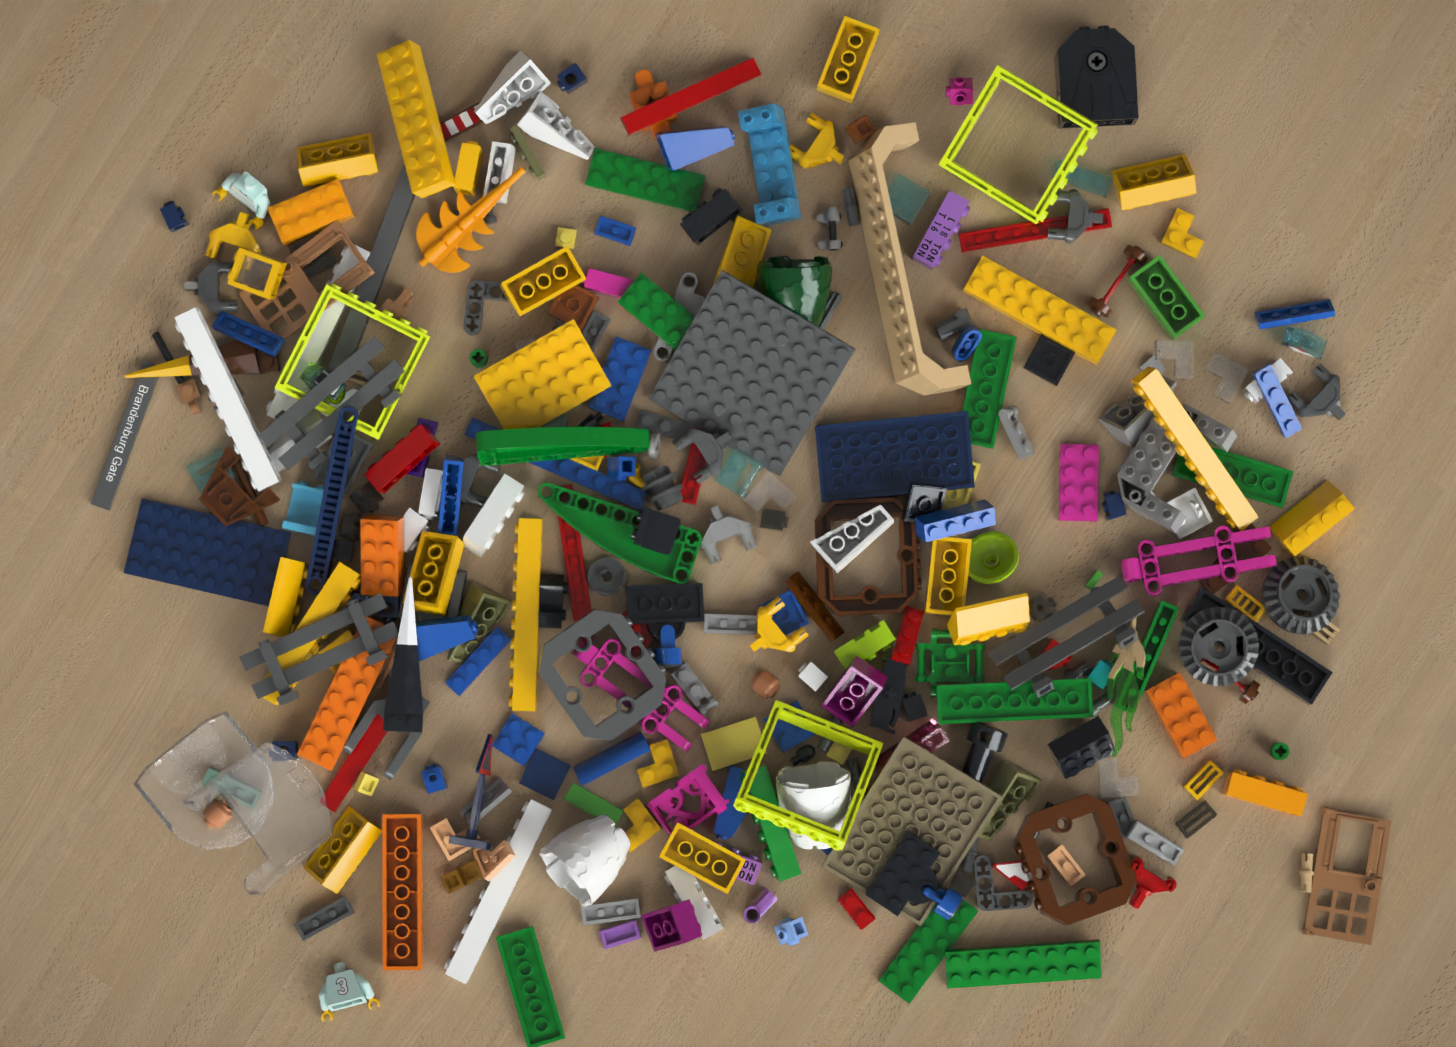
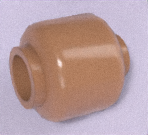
[751,670,780,699]
[203,799,232,828]

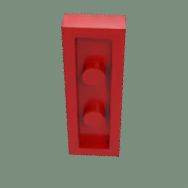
[891,606,925,665]

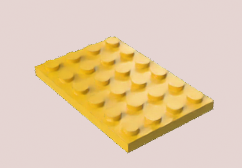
[474,319,611,429]

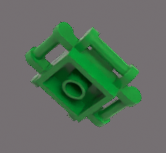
[915,628,985,697]

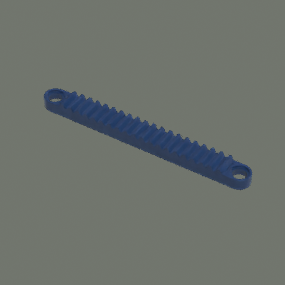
[306,406,358,595]

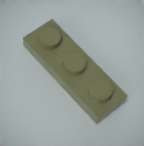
[509,125,546,180]

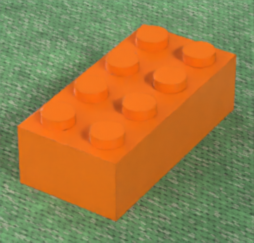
[360,515,405,597]
[1144,672,1217,759]

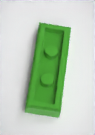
[564,783,623,827]

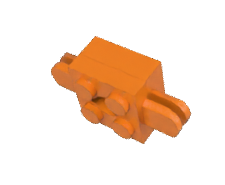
[629,69,678,142]

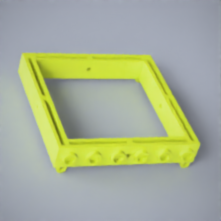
[938,65,1098,224]
[274,283,430,440]
[733,700,884,851]

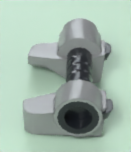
[817,207,843,251]

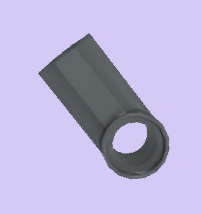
[934,308,975,340]

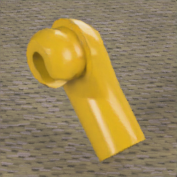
[628,462,645,489]

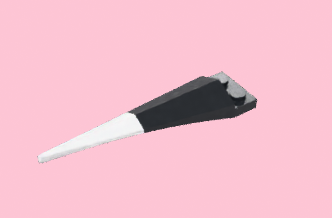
[383,577,423,732]

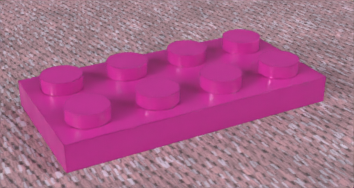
[1059,444,1099,522]

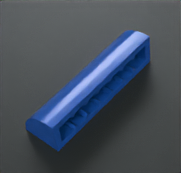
[438,455,464,536]
[573,731,650,786]

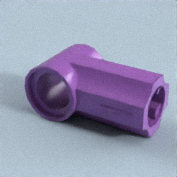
[743,888,778,923]

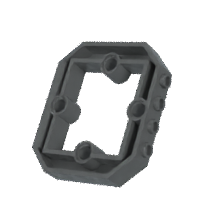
[538,609,666,741]

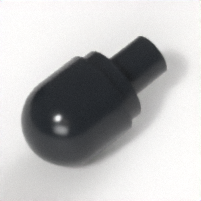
[790,744,816,766]

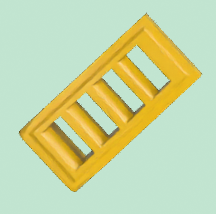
[1225,584,1266,623]

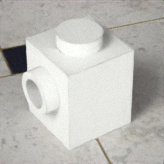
[798,662,828,691]

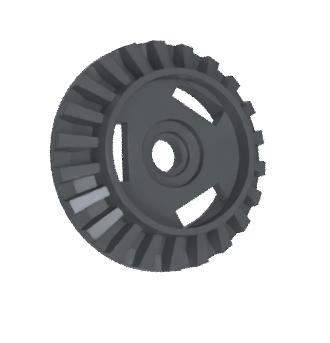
[1262,556,1340,635]
[1179,606,1259,686]

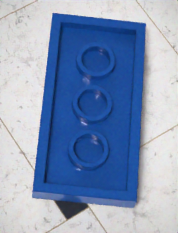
[588,337,652,422]

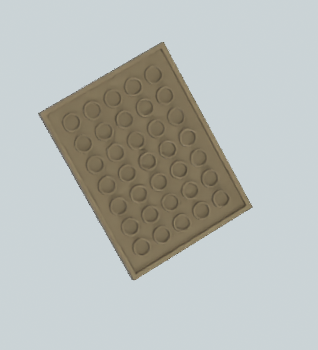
[822,735,1003,926]

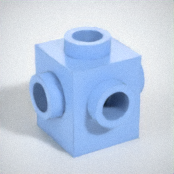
[774,917,808,946]

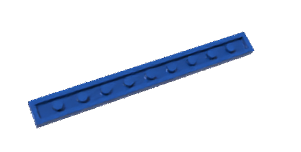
[465,417,648,510]

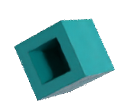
[1086,659,1114,690]

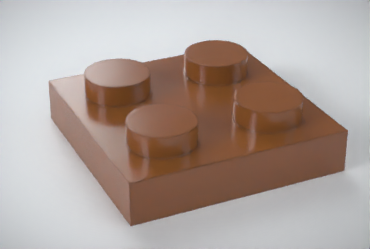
[548,285,599,331]

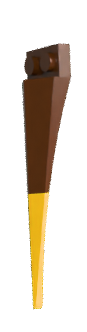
[124,340,280,378]

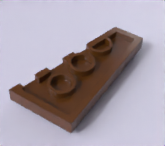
[1199,523,1272,594]

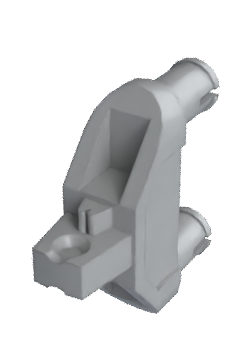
[700,505,757,565]

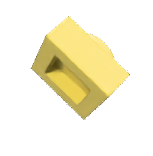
[555,227,577,250]
[826,741,852,765]
[354,771,379,797]

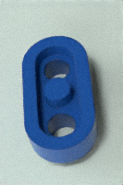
[952,326,982,361]

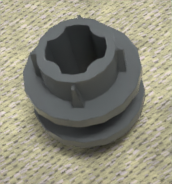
[642,465,684,511]

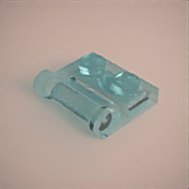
[186,448,237,494]
[715,448,764,499]

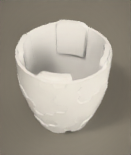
[776,761,851,849]
[539,815,630,907]

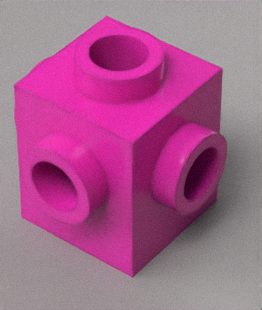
[946,77,974,106]

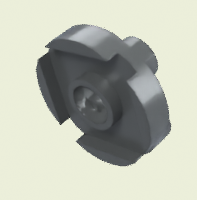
[588,557,626,596]

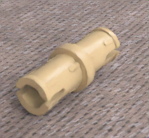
[1299,853,1314,893]

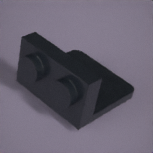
[631,506,680,555]

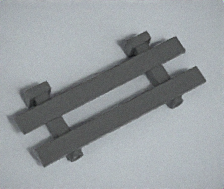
[258,336,405,471]
[988,575,1145,698]
[239,593,399,705]

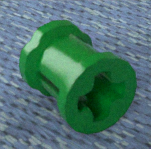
[469,349,488,368]
[1269,743,1289,760]

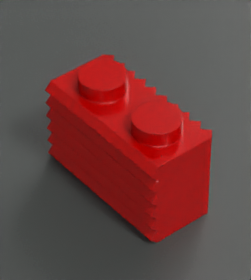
[837,888,876,930]

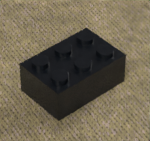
[680,189,743,245]
[1048,716,1116,779]

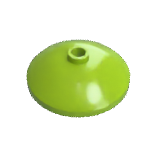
[968,531,1019,584]

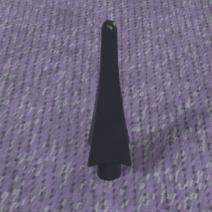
[577,412,604,427]

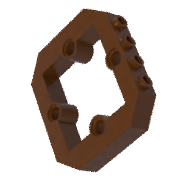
[814,498,922,616]
[1014,794,1137,925]

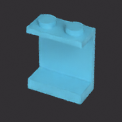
[282,481,325,536]

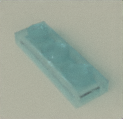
[1052,160,1113,198]

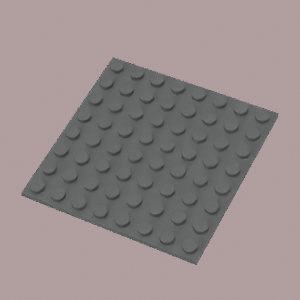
[648,270,855,476]

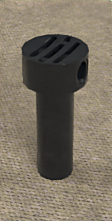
[962,722,1008,783]

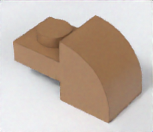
[378,288,414,321]

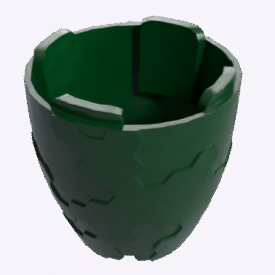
[757,256,832,327]

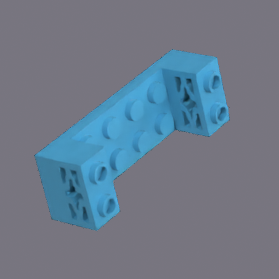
[738,103,802,227]

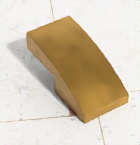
[440,860,483,894]

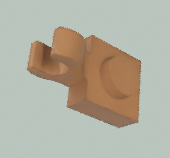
[176,379,202,414]

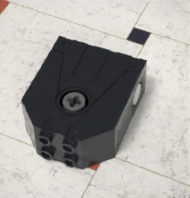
[1054,25,1139,129]

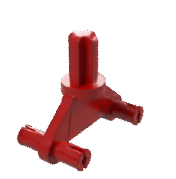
[1129,856,1177,909]

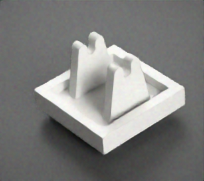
[1167,488,1213,539]

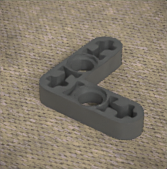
[464,280,509,336]
[973,855,1033,911]

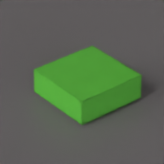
[1085,571,1103,590]

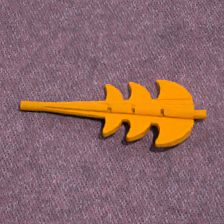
[416,166,526,273]

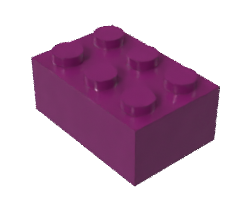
[821,656,888,728]
[641,899,703,952]

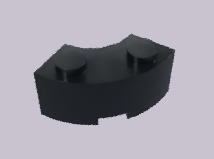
[538,574,568,629]

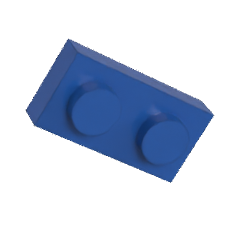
[594,216,637,247]

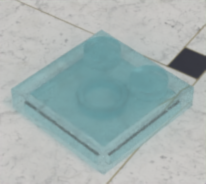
[888,173,931,226]

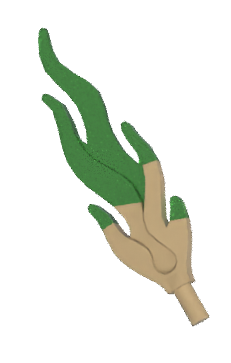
[1107,617,1146,757]

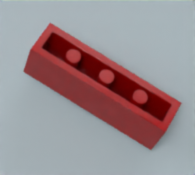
[364,424,440,494]

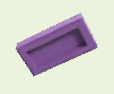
[599,919,642,949]

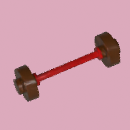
[1087,245,1148,318]
[1200,658,1260,704]

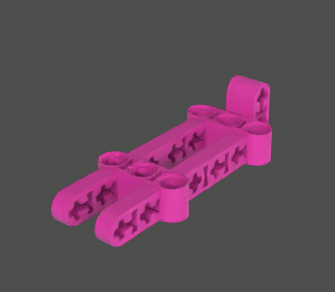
[1121,526,1277,597]
[571,637,710,752]

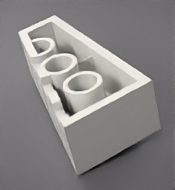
[463,474,525,558]
[810,505,895,573]
[664,866,724,940]

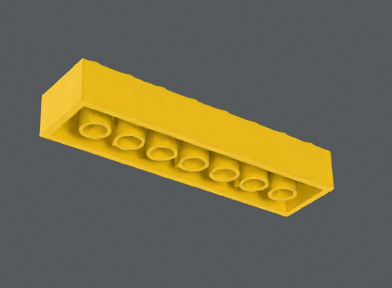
[377,40,456,198]
[963,255,1116,365]
[263,562,361,705]

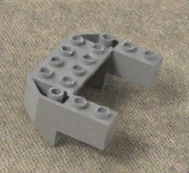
[1117,403,1237,533]

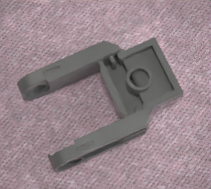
[398,560,467,654]
[342,697,430,780]

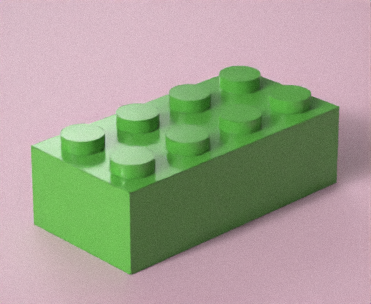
[1127,255,1205,341]

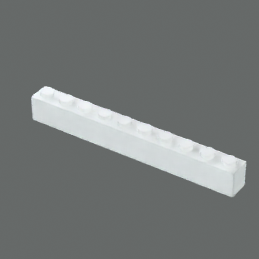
[266,245,371,420]
[174,307,282,491]
[444,799,553,984]

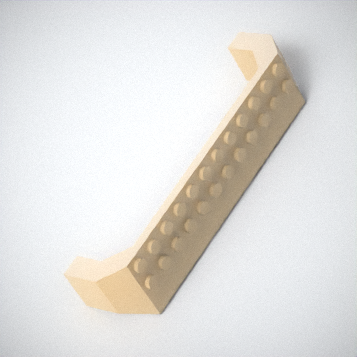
[848,122,971,396]

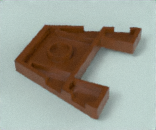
[199,446,280,527]

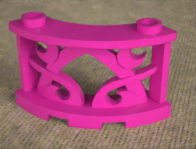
[646,764,730,835]

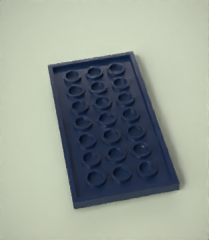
[815,411,975,502]
[124,499,291,606]

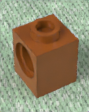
[845,115,876,144]

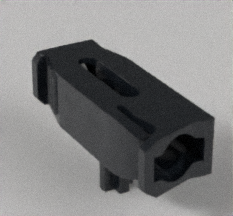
[869,656,907,734]

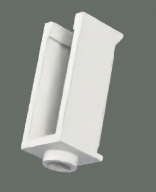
[1243,358,1293,404]
[418,468,443,520]

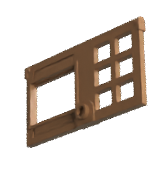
[239,220,375,340]
[1303,808,1391,945]

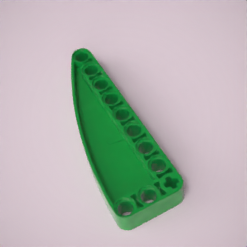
[475,427,650,466]
[538,483,702,584]

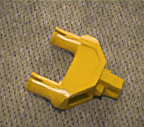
[790,112,845,169]
[204,212,261,271]
[749,596,809,652]

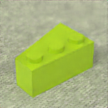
[834,620,896,670]

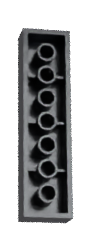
[1179,587,1333,705]

